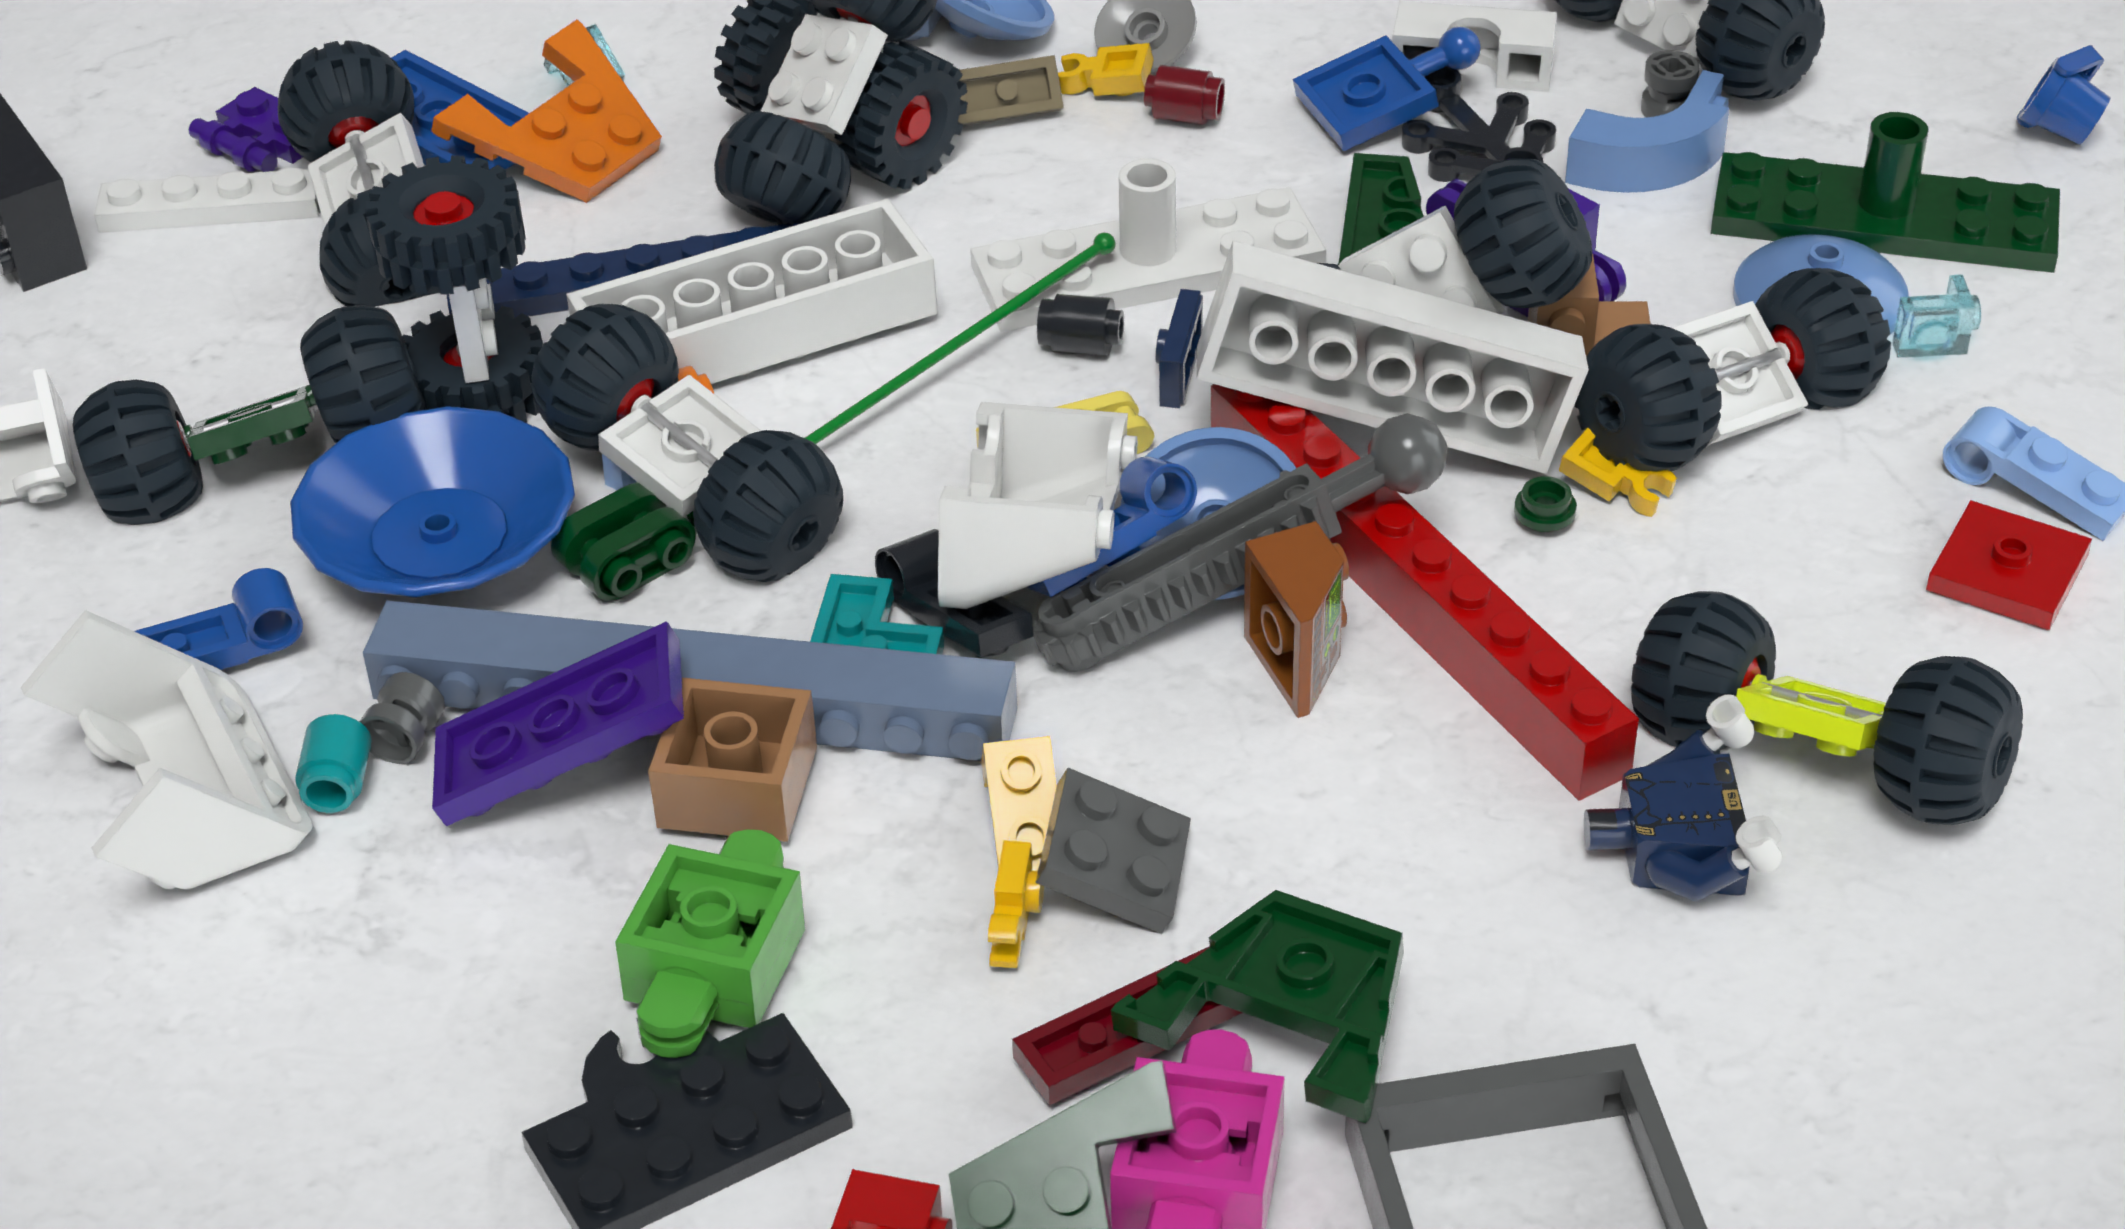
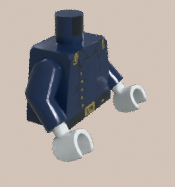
[1584,695,1782,901]

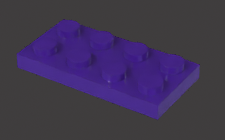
[432,621,684,827]

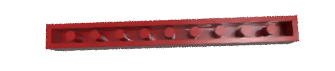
[1210,384,1639,801]

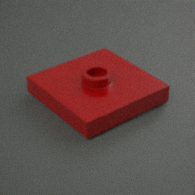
[1926,500,2092,630]

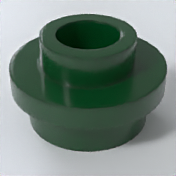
[1514,476,1577,532]

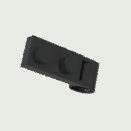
[875,529,1034,657]

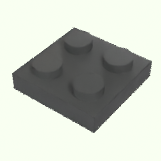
[1035,768,1191,934]

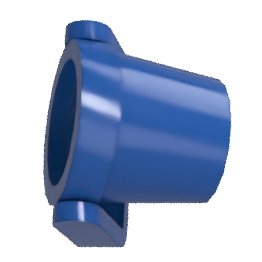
[2017,45,2111,145]

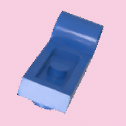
[1027,456,1197,597]
[134,568,303,670]

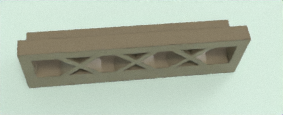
[958,55,1064,126]

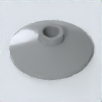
[1094,0,1197,73]

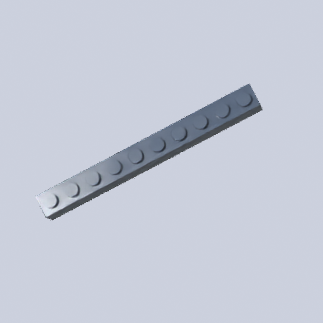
[363,600,1017,761]

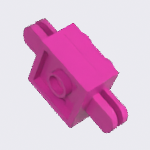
[1110,1029,1285,1229]

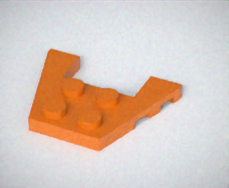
[431,19,662,203]

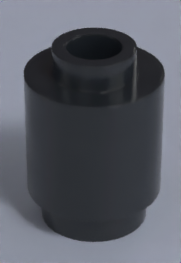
[1037,294,1124,356]

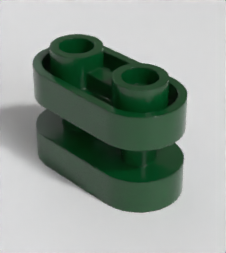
[551,483,696,601]

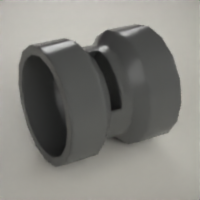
[1641,50,1699,118]
[359,672,445,764]

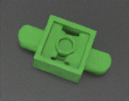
[615,829,805,1058]

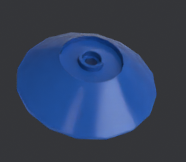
[290,406,575,597]

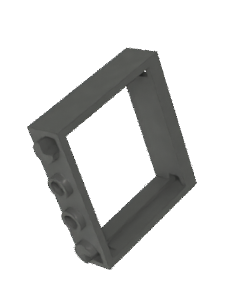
[1345,1044,1707,1229]

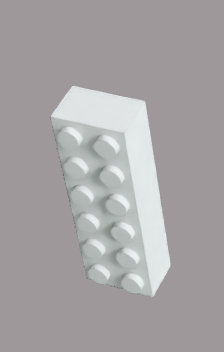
[566,198,937,384]
[1196,241,1588,474]

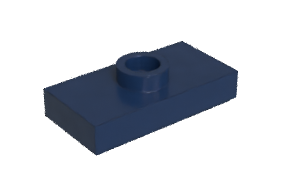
[1155,289,1203,409]

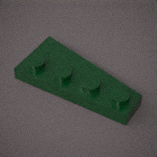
[1338,153,1424,265]

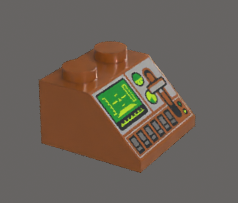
[1244,521,1349,718]

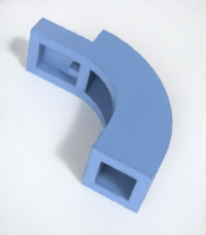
[1565,70,1729,193]

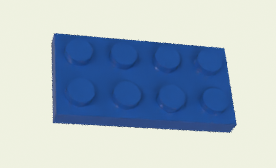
[391,50,529,170]

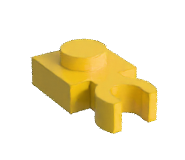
[1058,43,1154,96]
[1559,428,1677,517]
[988,840,1044,968]

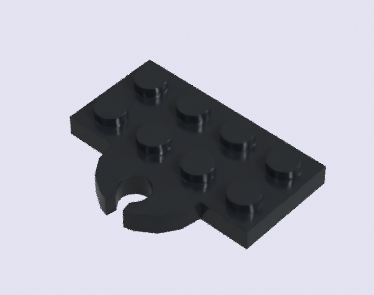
[521,1013,853,1229]

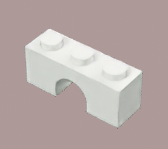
[1392,0,1557,92]

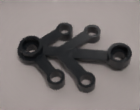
[1402,66,1556,182]

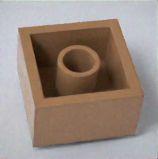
[648,678,817,842]

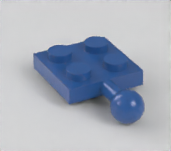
[1292,27,1481,151]

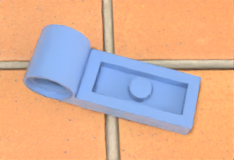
[1943,406,2125,541]

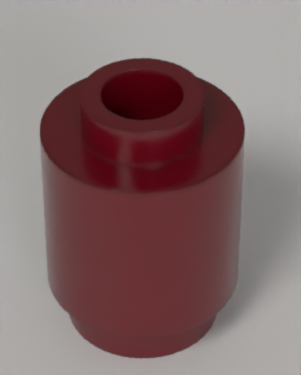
[1144,65,1225,125]

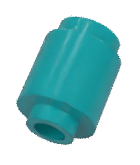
[295,714,372,813]

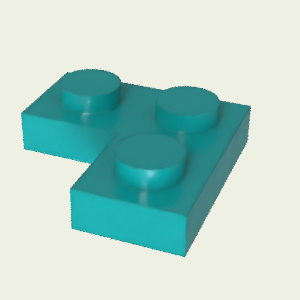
[810,574,944,655]

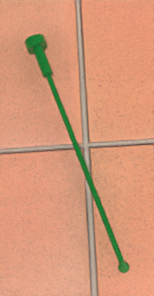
[686,232,1116,527]

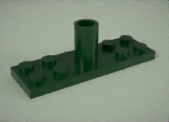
[1710,112,2060,273]

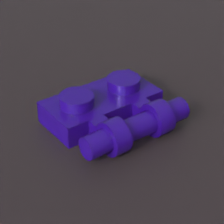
[188,87,303,172]

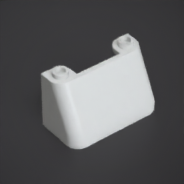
[938,402,1138,609]

